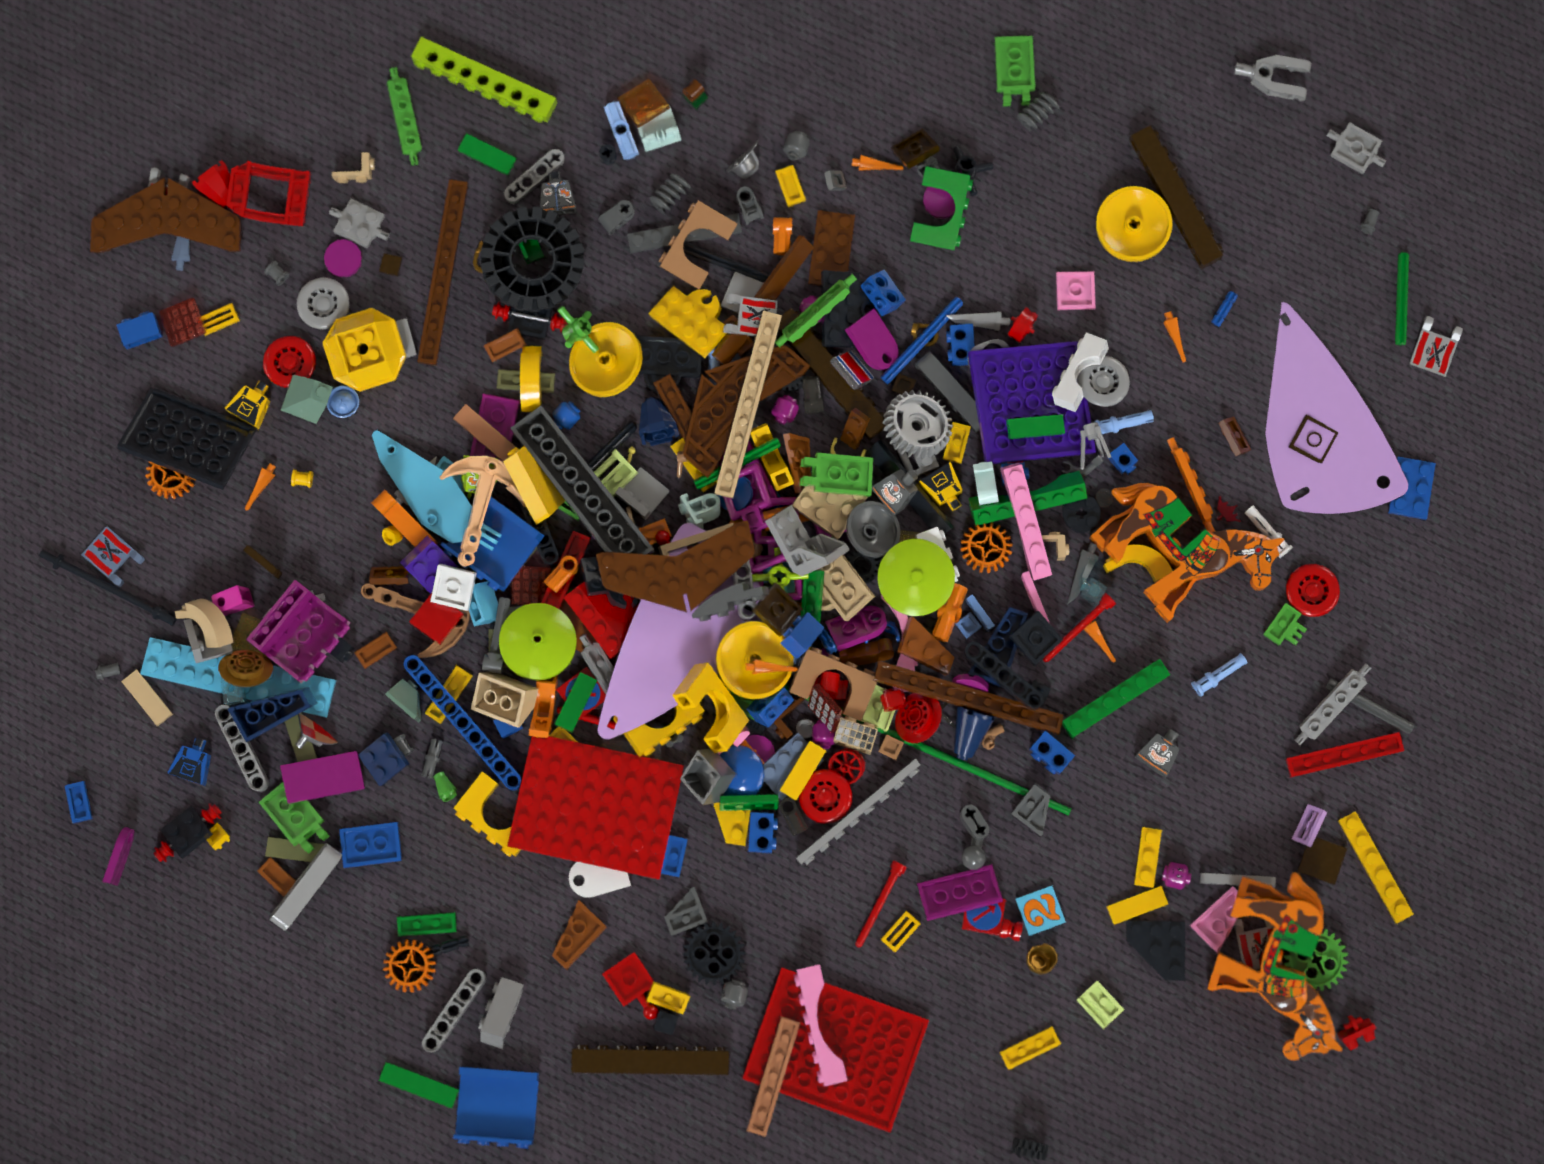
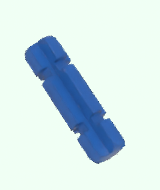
[1212,291,1238,327]
[818,629,837,654]

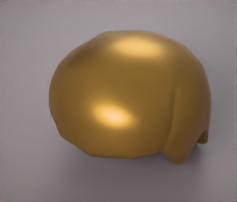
[1026,943,1058,974]

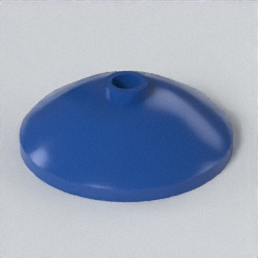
[720,745,765,796]

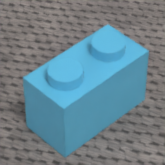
[469,581,498,626]

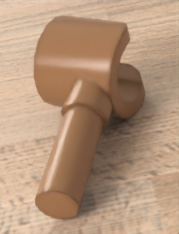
[676,451,688,478]

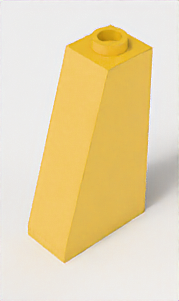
[503,446,565,525]

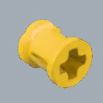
[291,469,313,488]

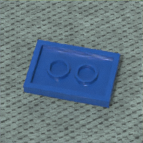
[1388,457,1436,520]
[339,822,402,868]

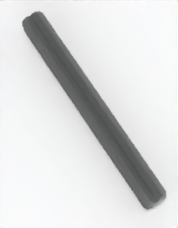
[1326,679,1414,734]

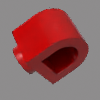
[880,688,905,712]

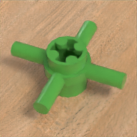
[557,306,599,353]

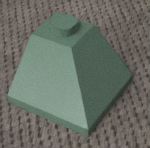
[280,375,333,424]
[385,679,421,723]

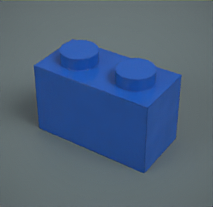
[117,312,163,349]
[780,612,824,659]

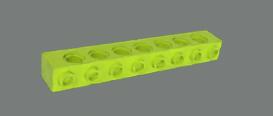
[411,37,557,123]

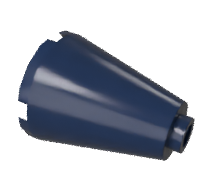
[954,706,995,760]

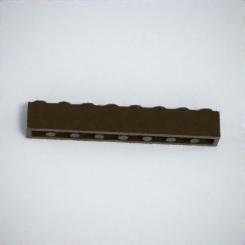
[1129,125,1224,270]
[778,308,886,441]
[571,1045,729,1075]

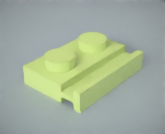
[861,685,895,732]
[1076,981,1124,1029]

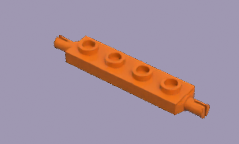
[1167,437,1216,533]

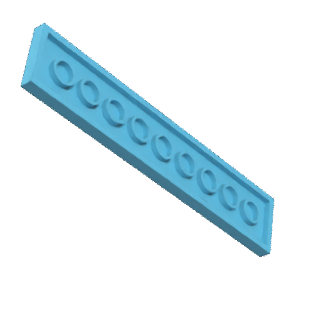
[140,637,336,718]

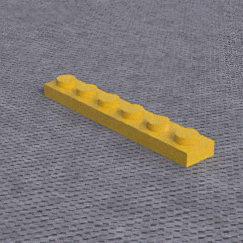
[1338,811,1414,924]

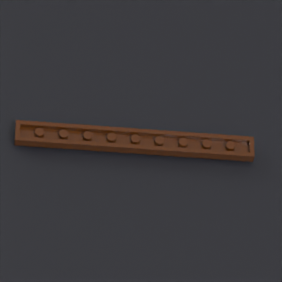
[417,179,468,366]
[873,661,1064,735]

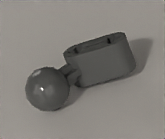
[959,805,989,870]

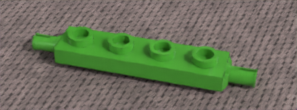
[387,67,422,165]
[775,274,857,348]

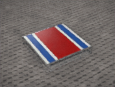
[830,350,875,390]

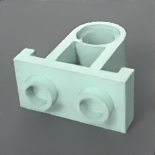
[973,462,999,505]
[678,493,721,529]

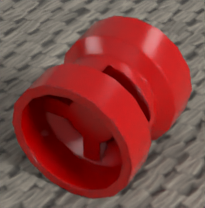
[1000,918,1023,941]

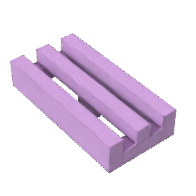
[1292,804,1327,847]

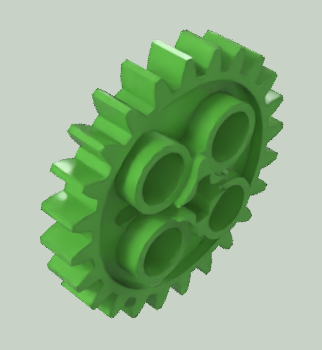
[1284,929,1348,991]

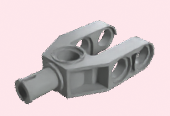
[1234,55,1311,101]

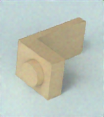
[332,152,375,183]
[1041,532,1069,561]

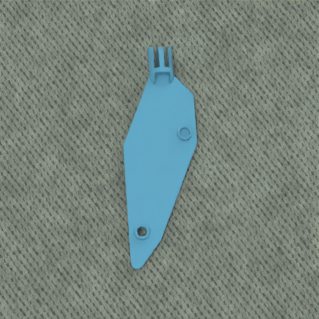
[372,431,502,551]

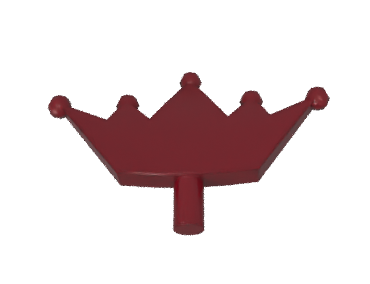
[1217,496,1241,522]

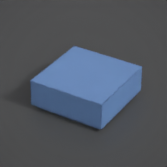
[955,612,982,639]

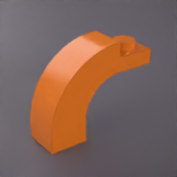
[529,675,558,738]

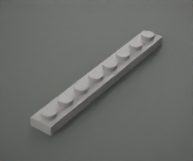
[796,759,921,865]

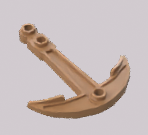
[361,583,471,658]

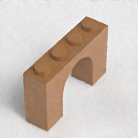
[659,201,737,290]
[788,646,877,721]

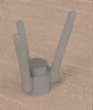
[1080,422,1111,470]

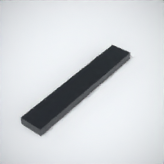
[866,440,954,535]

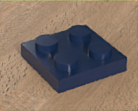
[358,732,410,787]

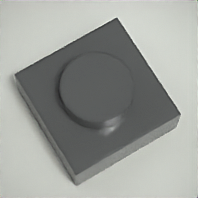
[824,170,846,191]

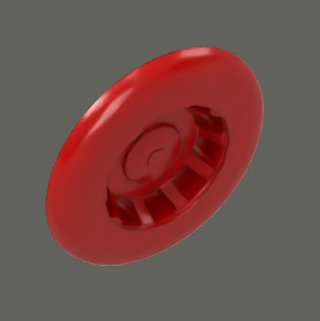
[263,336,316,388]
[1286,564,1340,617]
[895,693,942,743]
[799,769,852,823]

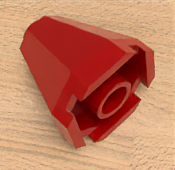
[192,160,230,208]

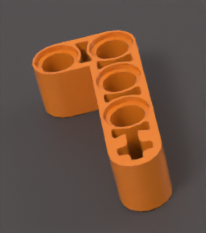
[371,489,438,547]

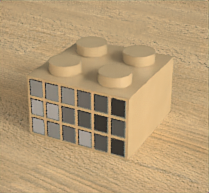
[834,716,878,755]

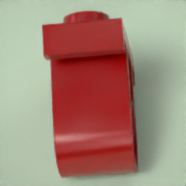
[809,672,848,701]

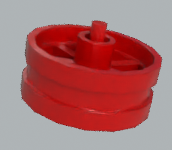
[1008,307,1038,343]
[828,748,865,784]

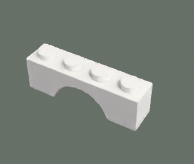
[1052,333,1109,412]

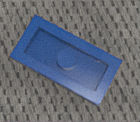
[65,781,93,824]
[661,835,688,878]

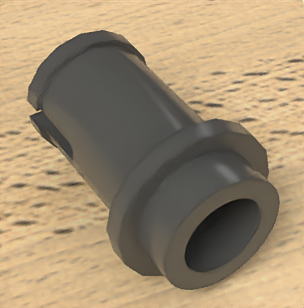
[1361,209,1380,234]
[95,662,121,680]

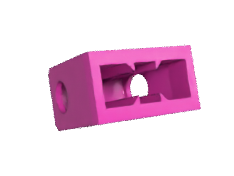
[211,585,255,616]

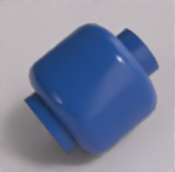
[552,401,580,430]

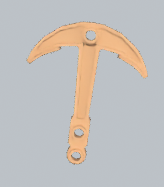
[439,456,526,566]

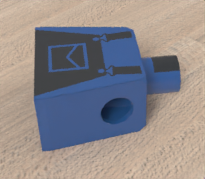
[168,738,211,786]

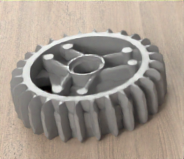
[883,390,953,459]

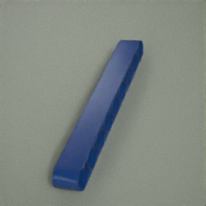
[404,655,522,791]

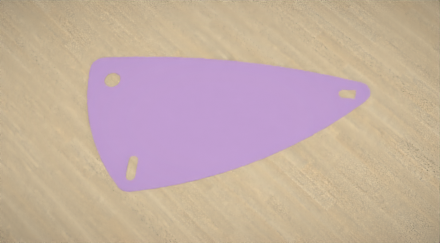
[1265,302,1408,514]
[598,523,764,739]

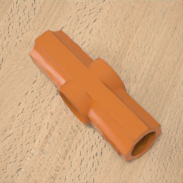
[932,583,968,642]

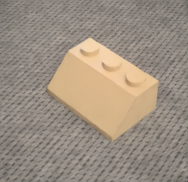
[471,671,539,728]

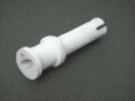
[1244,505,1293,558]

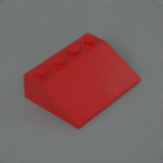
[563,582,639,659]

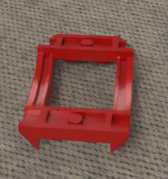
[226,161,311,226]

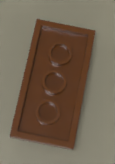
[808,210,855,286]

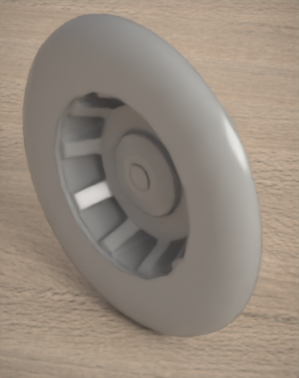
[297,278,349,329]
[1077,355,1130,407]

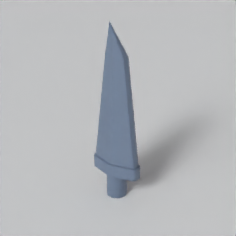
[171,236,190,271]

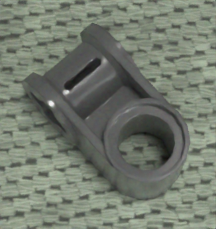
[737,187,764,225]
[598,200,635,235]

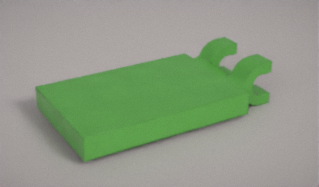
[995,36,1035,106]
[800,453,873,497]
[259,782,330,854]

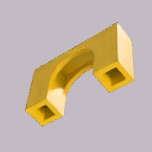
[672,662,749,753]
[613,703,705,757]
[454,772,521,857]

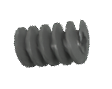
[1017,92,1060,132]
[649,174,691,215]

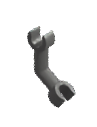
[1061,455,1104,476]

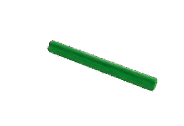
[1395,253,1409,345]
[694,438,781,489]

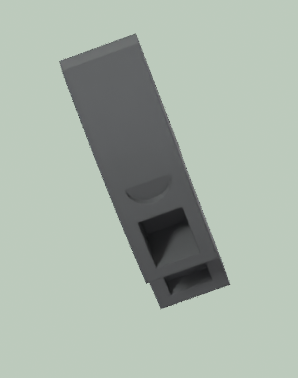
[692,583,769,622]

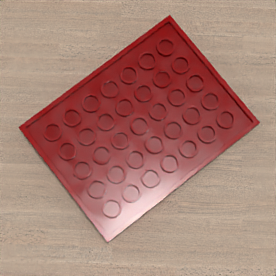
[507,736,684,880]
[742,968,929,1132]

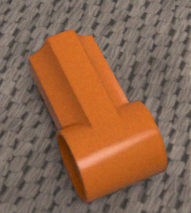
[773,217,792,255]
[544,556,578,593]

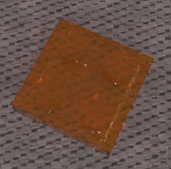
[618,79,670,128]

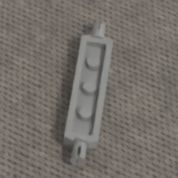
[579,634,614,694]
[1295,663,1372,746]

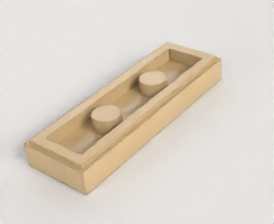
[121,669,173,726]

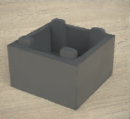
[680,748,736,805]

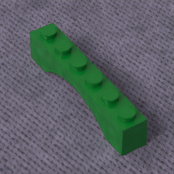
[968,471,1087,526]
[1062,659,1170,739]

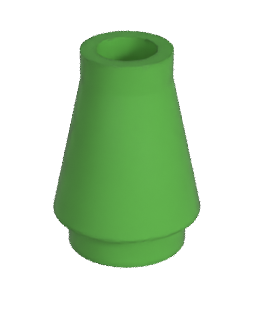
[433,772,457,802]

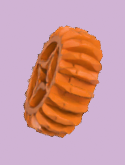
[145,461,196,499]
[960,522,1012,573]
[383,940,436,993]

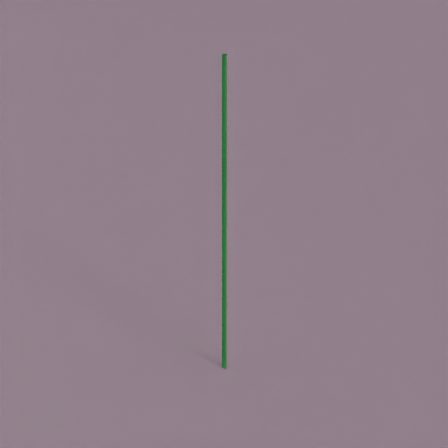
[567,588,1071,815]

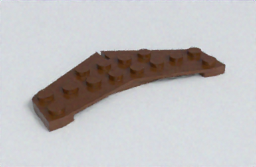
[90,178,241,253]
[683,345,810,479]
[596,520,755,613]

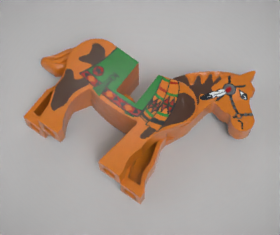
[1089,483,1284,623]
[1207,872,1342,1060]

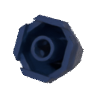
[639,397,679,446]

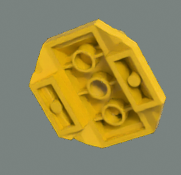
[322,308,407,392]

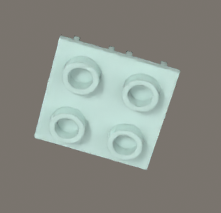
[634,105,681,152]

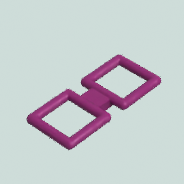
[723,463,786,574]
[752,497,803,600]

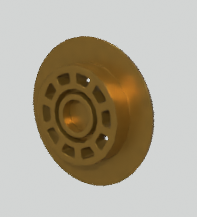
[218,650,273,687]

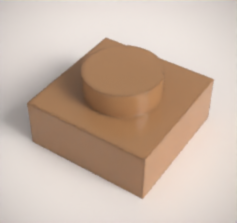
[878,734,904,760]

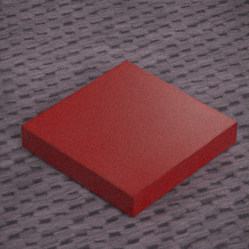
[409,593,464,645]

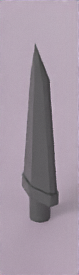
[1067,543,1099,604]

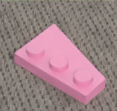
[1190,886,1238,954]

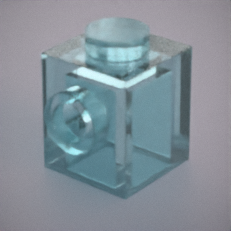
[1079,577,1108,606]
[221,680,246,706]

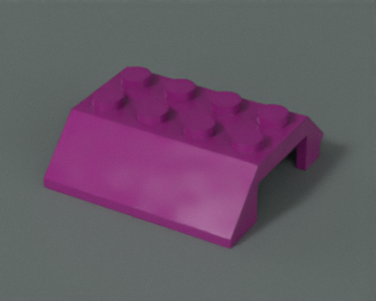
[246,580,350,684]

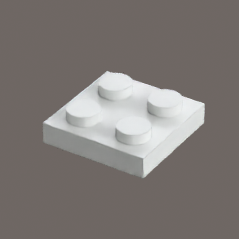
[431,564,477,611]

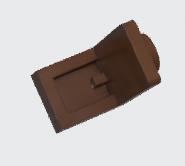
[773,697,804,740]

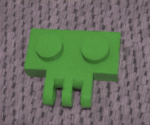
[1263,603,1307,646]

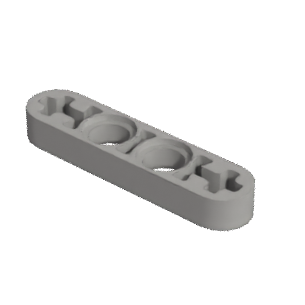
[504,149,564,204]
[1200,873,1276,887]

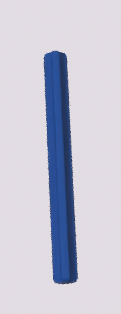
[881,297,963,384]

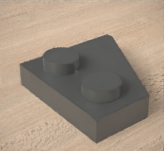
[1011,783,1051,836]
[664,887,708,936]

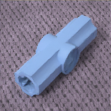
[604,102,639,160]

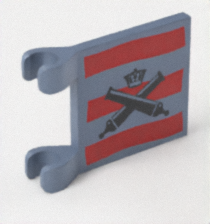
[81,526,145,587]

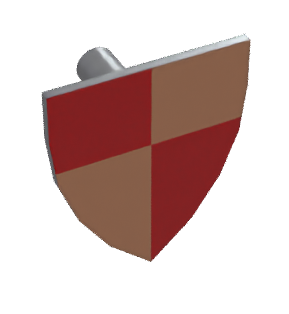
[296,714,338,749]

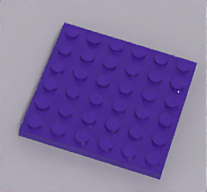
[968,341,1096,464]

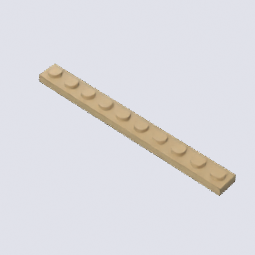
[714,311,782,499]

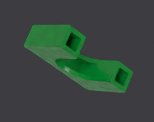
[910,166,973,250]

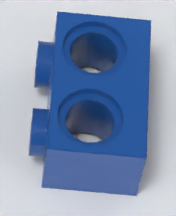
[860,270,906,316]
[946,324,975,366]
[746,687,794,727]
[1029,731,1075,775]
[748,812,778,854]

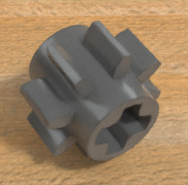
[915,156,940,177]

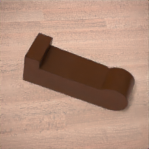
[838,638,894,665]

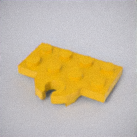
[648,286,727,358]

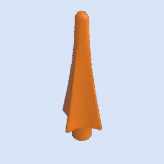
[852,155,904,170]
[1163,311,1186,362]
[245,463,276,511]
[1084,621,1116,663]
[745,659,798,674]

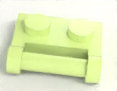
[594,449,638,497]

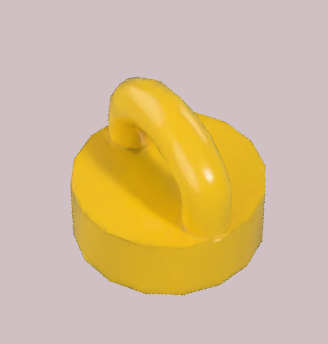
[382,525,403,546]

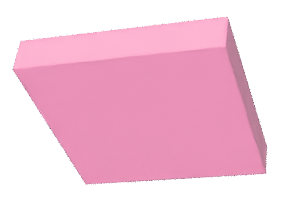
[1056,271,1095,310]

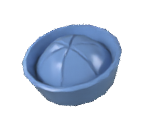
[327,385,359,418]

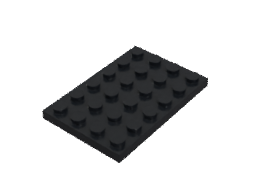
[117,387,256,490]

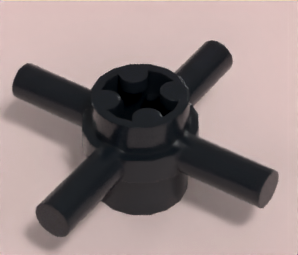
[949,146,993,196]

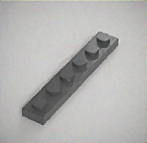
[627,213,742,253]

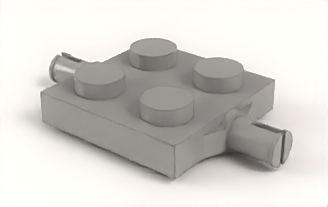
[1327,123,1387,174]
[329,199,390,249]

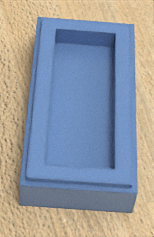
[966,594,995,632]

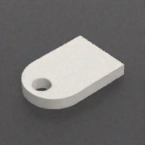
[569,862,631,898]

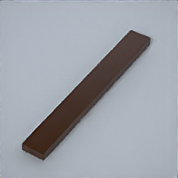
[712,235,814,365]

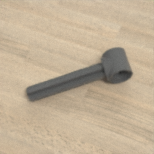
[482,597,511,674]

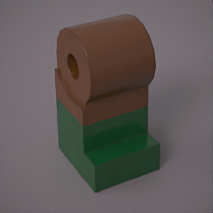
[682,79,708,110]

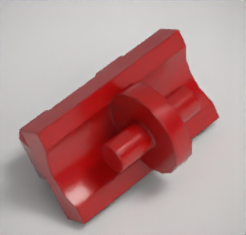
[1337,1015,1376,1050]

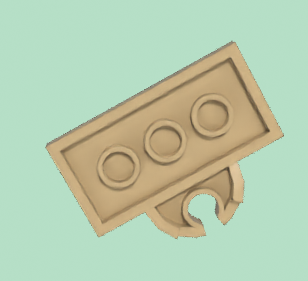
[816,549,875,621]

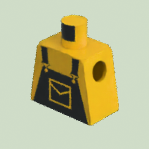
[225,381,270,430]
[919,462,962,511]

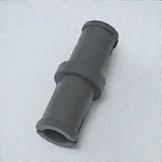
[421,739,443,779]

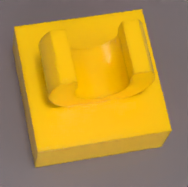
[207,823,230,850]

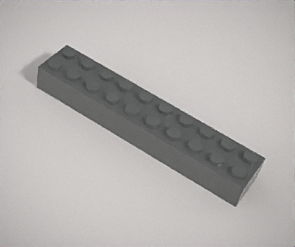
[511,406,656,555]

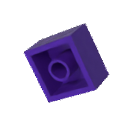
[400,536,458,594]

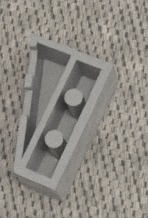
[478,977,523,1049]

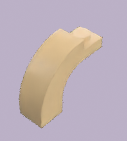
[175,599,234,648]

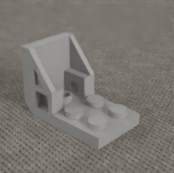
[765,505,849,576]

